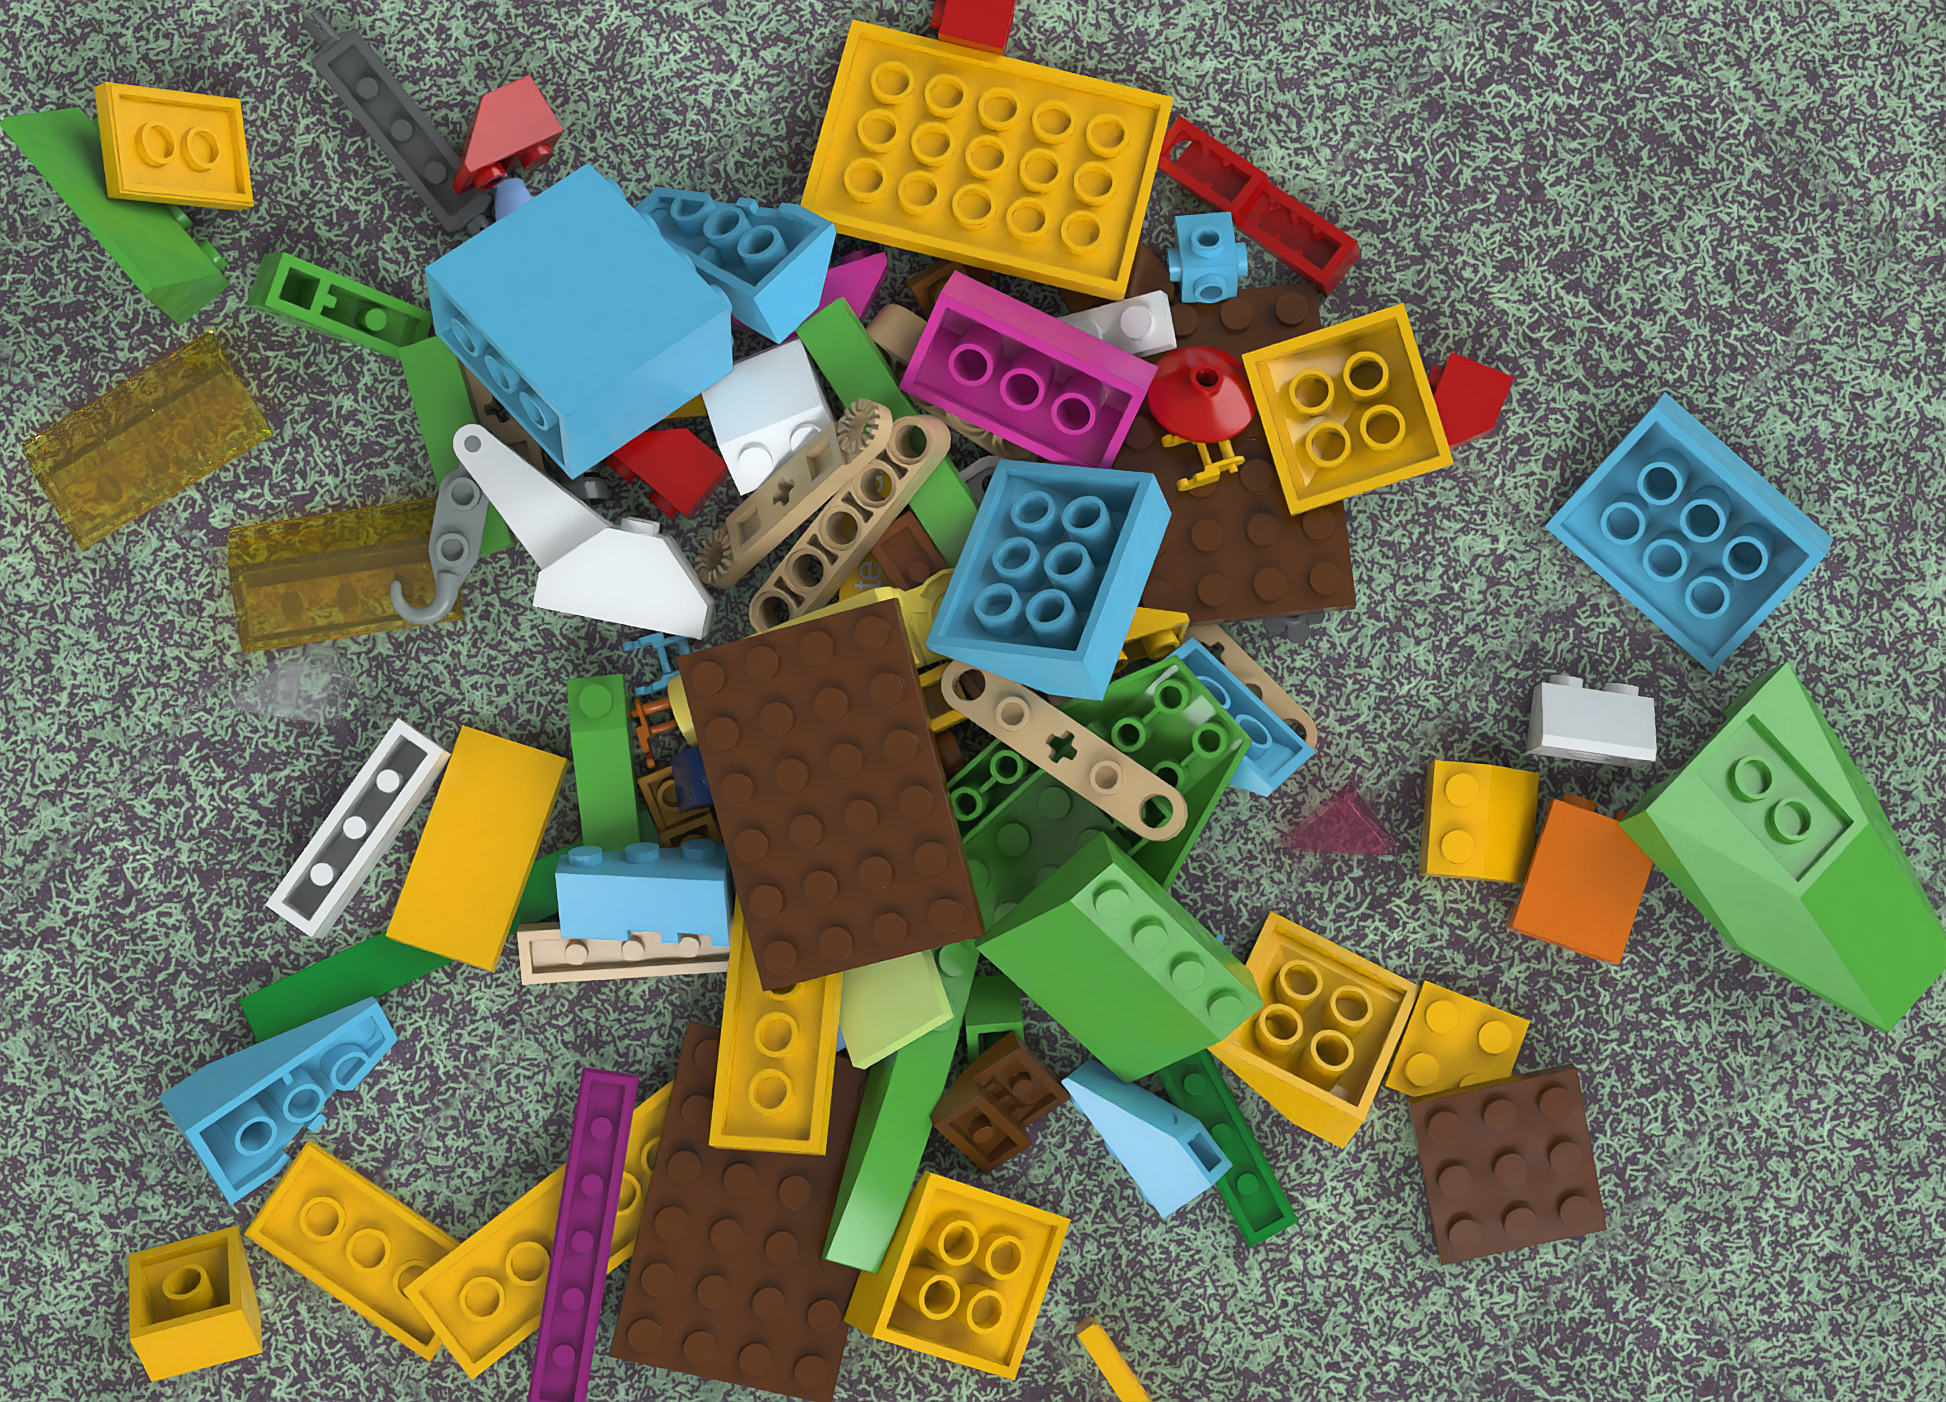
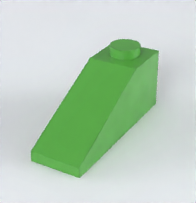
[246,252,433,360]
[566,674,641,852]

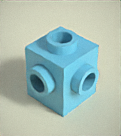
[1166,212,1248,303]

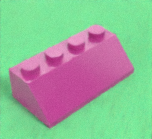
[899,270,1158,469]

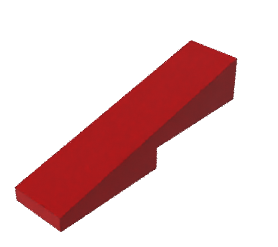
[1157,116,1361,297]

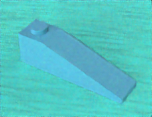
[634,187,837,344]
[158,996,398,1205]

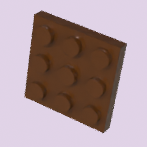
[1407,1063,1607,1265]

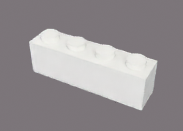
[265,719,452,939]

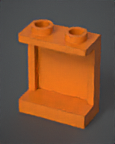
[1505,793,1653,965]

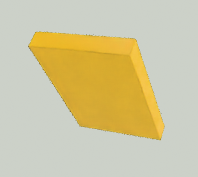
[94,82,254,210]

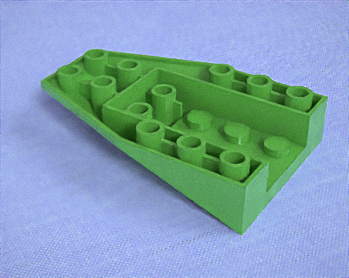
[947,654,1253,1007]
[1617,661,1946,1033]

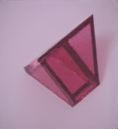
[1280,781,1397,858]

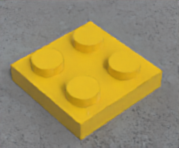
[1384,980,1530,1097]

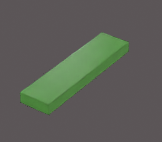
[397,336,517,558]

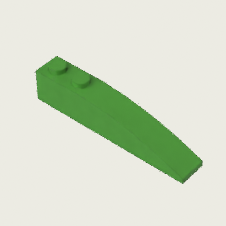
[822,938,980,1274]

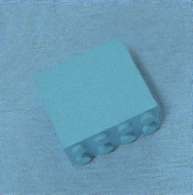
[424,163,734,480]

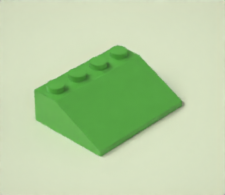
[0,107,231,326]
[974,831,1264,1085]

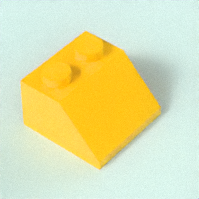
[1419,760,1540,884]
[128,1225,263,1382]

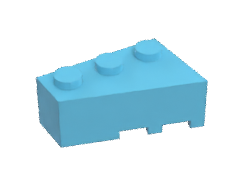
[555,839,734,947]

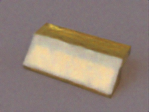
[21,329,274,551]
[228,496,465,653]

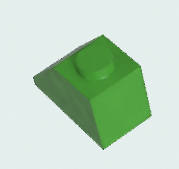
[965,975,1024,1066]

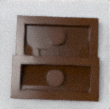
[930,1031,1071,1174]

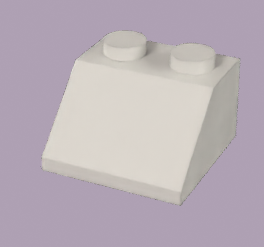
[702,336,838,495]
[1525,675,1657,768]

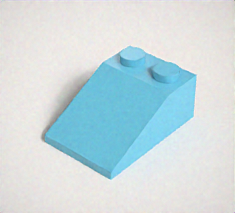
[1163,637,1315,797]

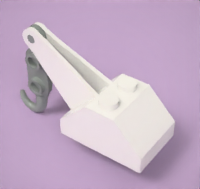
[390,424,715,640]

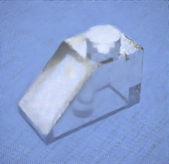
[222,642,353,729]

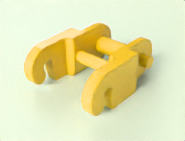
[1161,434,1245,491]

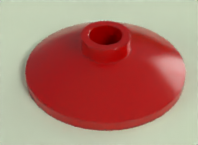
[1146,346,1257,443]

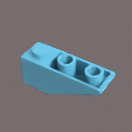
[1061,1059,1233,1219]

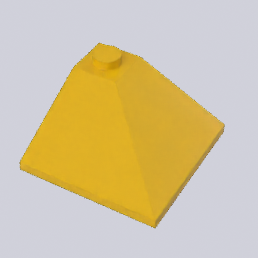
[1241,303,1454,516]
[1207,911,1421,1149]
[843,1171,1071,1381]

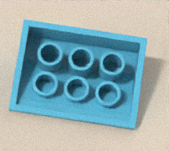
[1544,392,1834,674]
[925,459,1172,701]

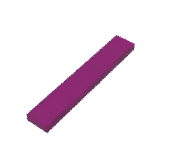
[527,1066,639,1402]

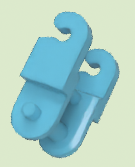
[622,632,692,697]

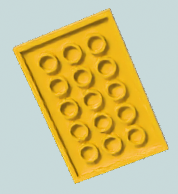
[800,19,1174,302]

